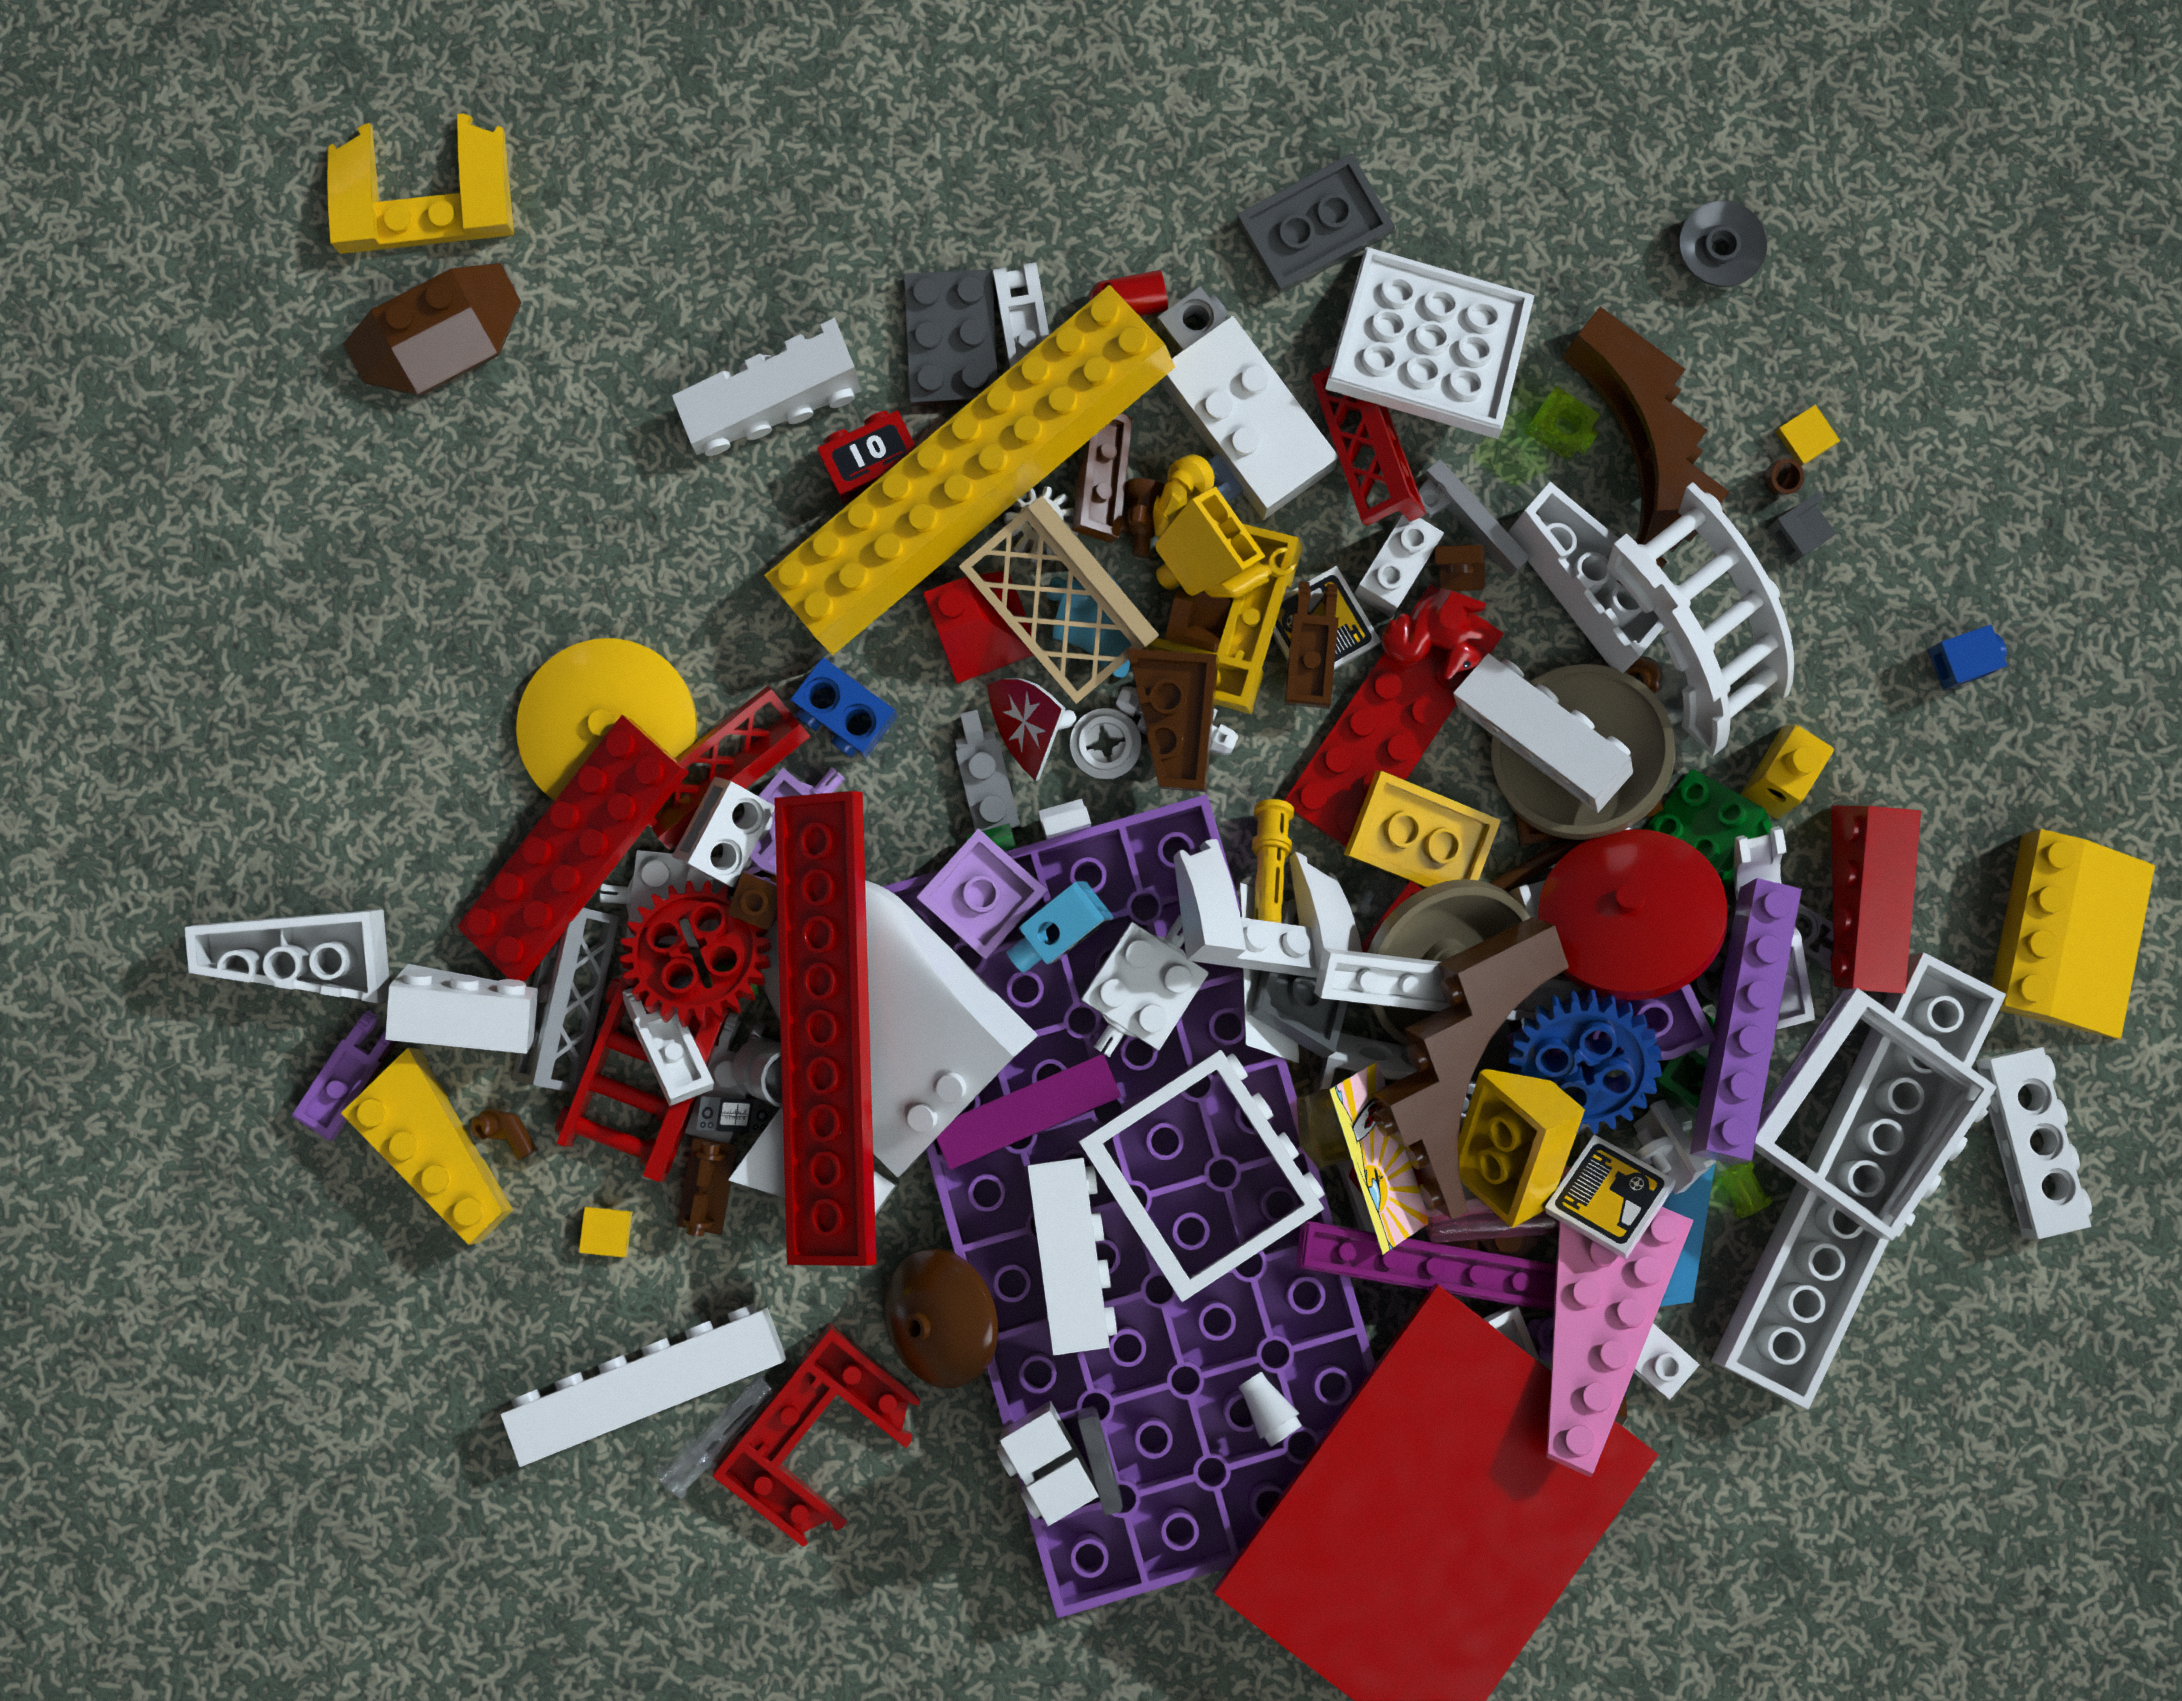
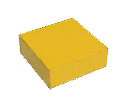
[1775,404,1840,467]
[579,1206,633,1258]

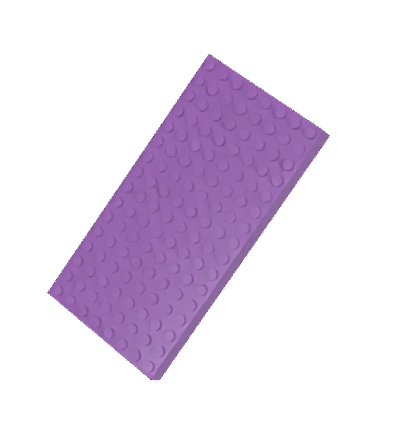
[883,794,1375,1618]

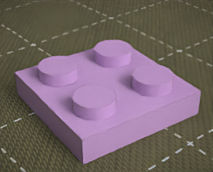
[916,828,1048,960]

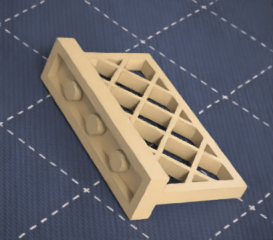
[959,495,1159,704]

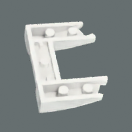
[1173,839,1362,978]

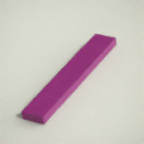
[1295,1221,1556,1312]

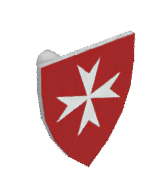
[987,678,1076,781]

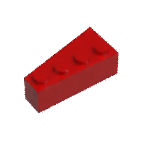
[1831,805,1921,994]

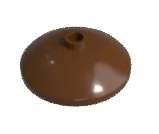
[884,1249,998,1388]

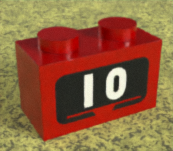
[817,410,916,505]

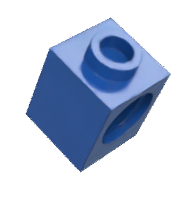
[1927,624,2008,691]

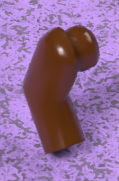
[471,1109,538,1161]

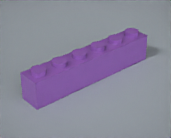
[1689,878,1802,1165]

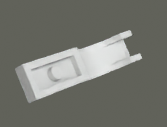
[1733,826,1815,1030]

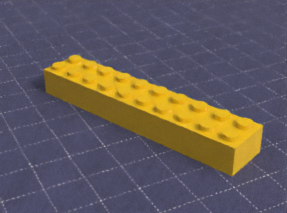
[764,285,1175,656]

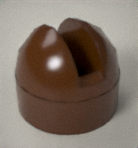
[1764,459,1804,496]

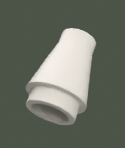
[1239,1372,1302,1447]

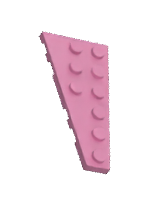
[1546,1166,1694,1477]

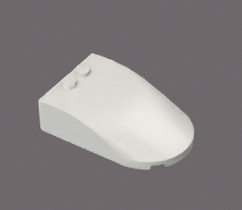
[761,880,1038,1178]

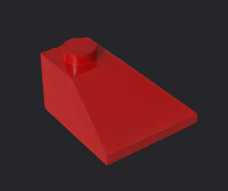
[923,571,1034,684]

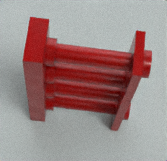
[555,971,732,1182]

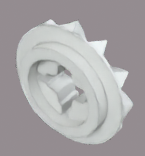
[1070,708,1141,780]

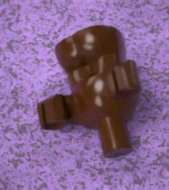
[1120,478,1165,558]

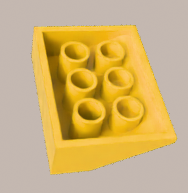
[1991,829,2155,1040]

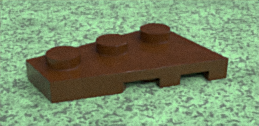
[1127,649,1219,792]

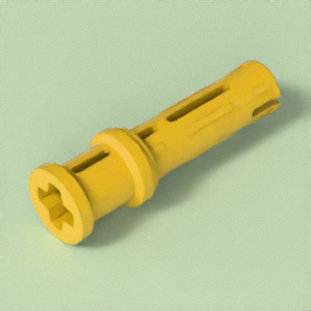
[1251,799,1294,923]

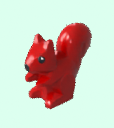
[1382,588,1486,680]

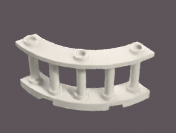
[1606,482,1794,756]

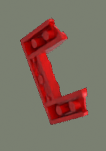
[712,1323,920,1547]

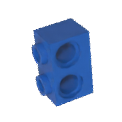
[790,657,898,759]

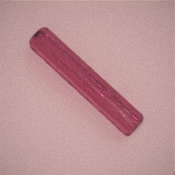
[1426,1211,1560,1243]

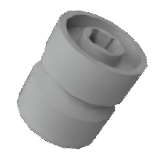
[733,1037,783,1108]

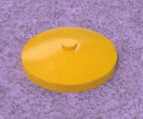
[516,638,698,800]

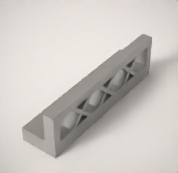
[511,908,620,1093]

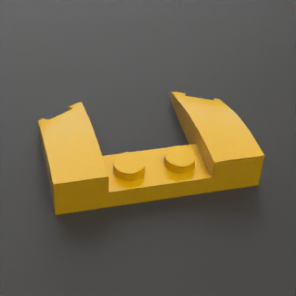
[327,114,514,254]
[1143,524,1303,715]

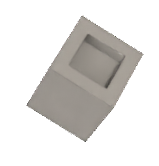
[1156,286,1228,355]

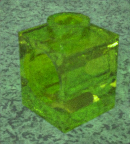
[1524,386,1600,461]

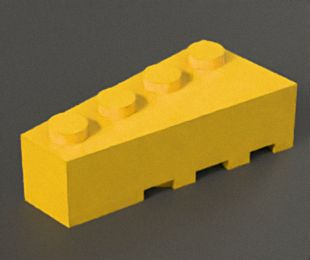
[341,1048,513,1245]

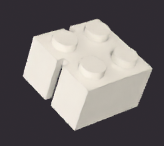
[997,1401,1099,1526]

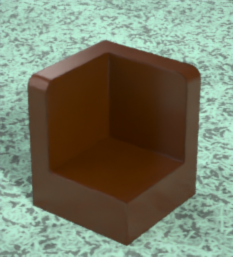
[1165,585,1232,652]

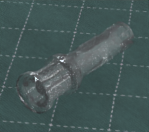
[654,1373,777,1500]

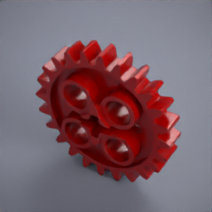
[620,881,772,1027]

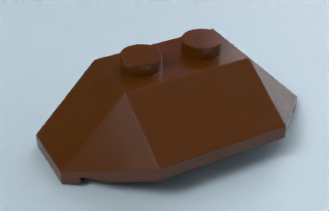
[343,263,522,396]

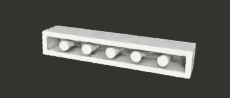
[500,1304,787,1467]

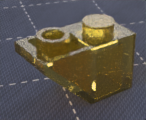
[1296,1089,1352,1168]

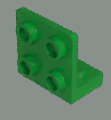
[1644,769,1773,896]

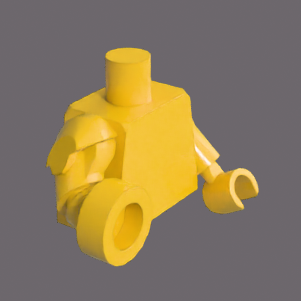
[1153,454,1297,598]

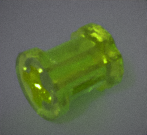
[1714,1161,1773,1219]

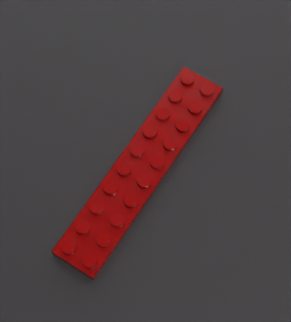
[774,791,876,1266]

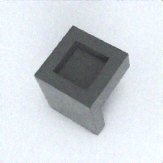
[1767,491,1835,564]

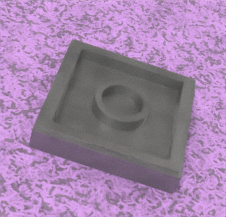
[1078,1406,1123,1516]

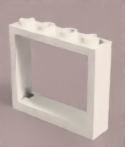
[1754,988,1997,1241]
[1079,1050,1325,1302]

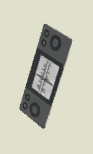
[696,1097,772,1133]

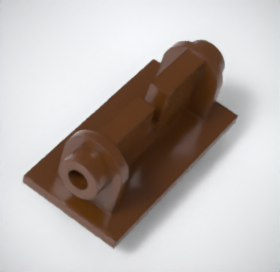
[677,1137,738,1236]

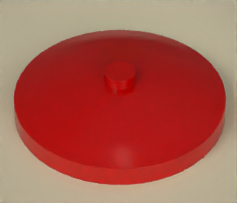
[1538,829,1728,1000]

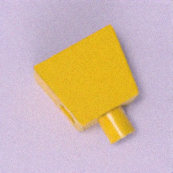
[1740,724,1834,820]

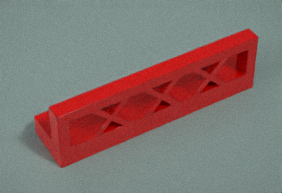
[1311,365,1426,527]
[648,685,810,850]

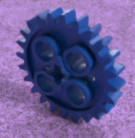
[1508,990,1662,1135]

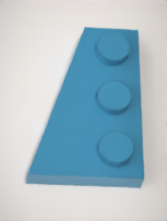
[1654,1162,1716,1307]

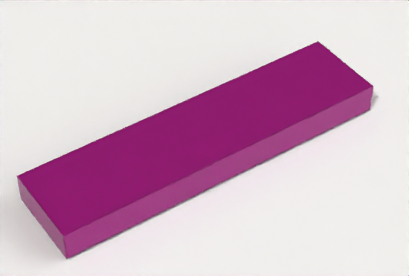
[937,1054,1122,1170]

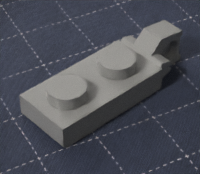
[955,710,1021,832]

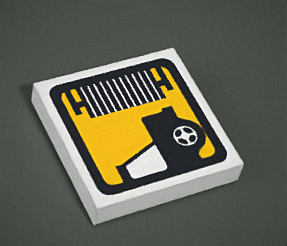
[1272,566,1381,670]
[1545,1134,1675,1259]

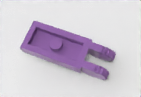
[292,1010,397,1141]

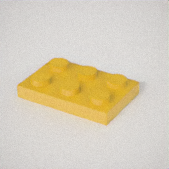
[1344,771,1501,888]

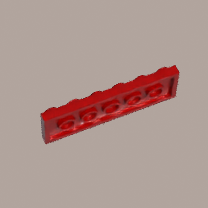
[1284,584,1504,848]
[457,715,689,982]

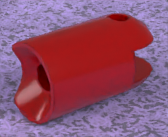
[1089,270,1168,317]

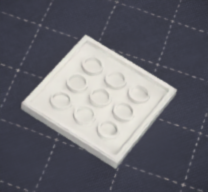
[1325,247,1534,439]

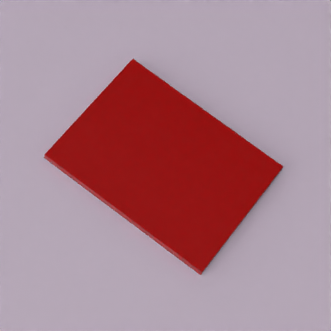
[1212,1283,1659,1701]

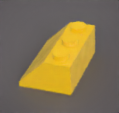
[1458,1069,1585,1228]

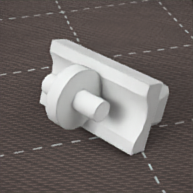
[1633,1099,1716,1194]

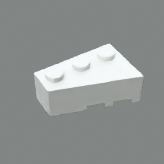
[385,964,538,1054]

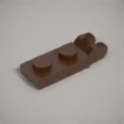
[1284,581,1339,709]

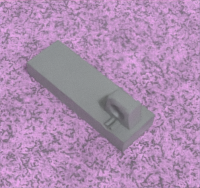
[1418,459,1531,578]

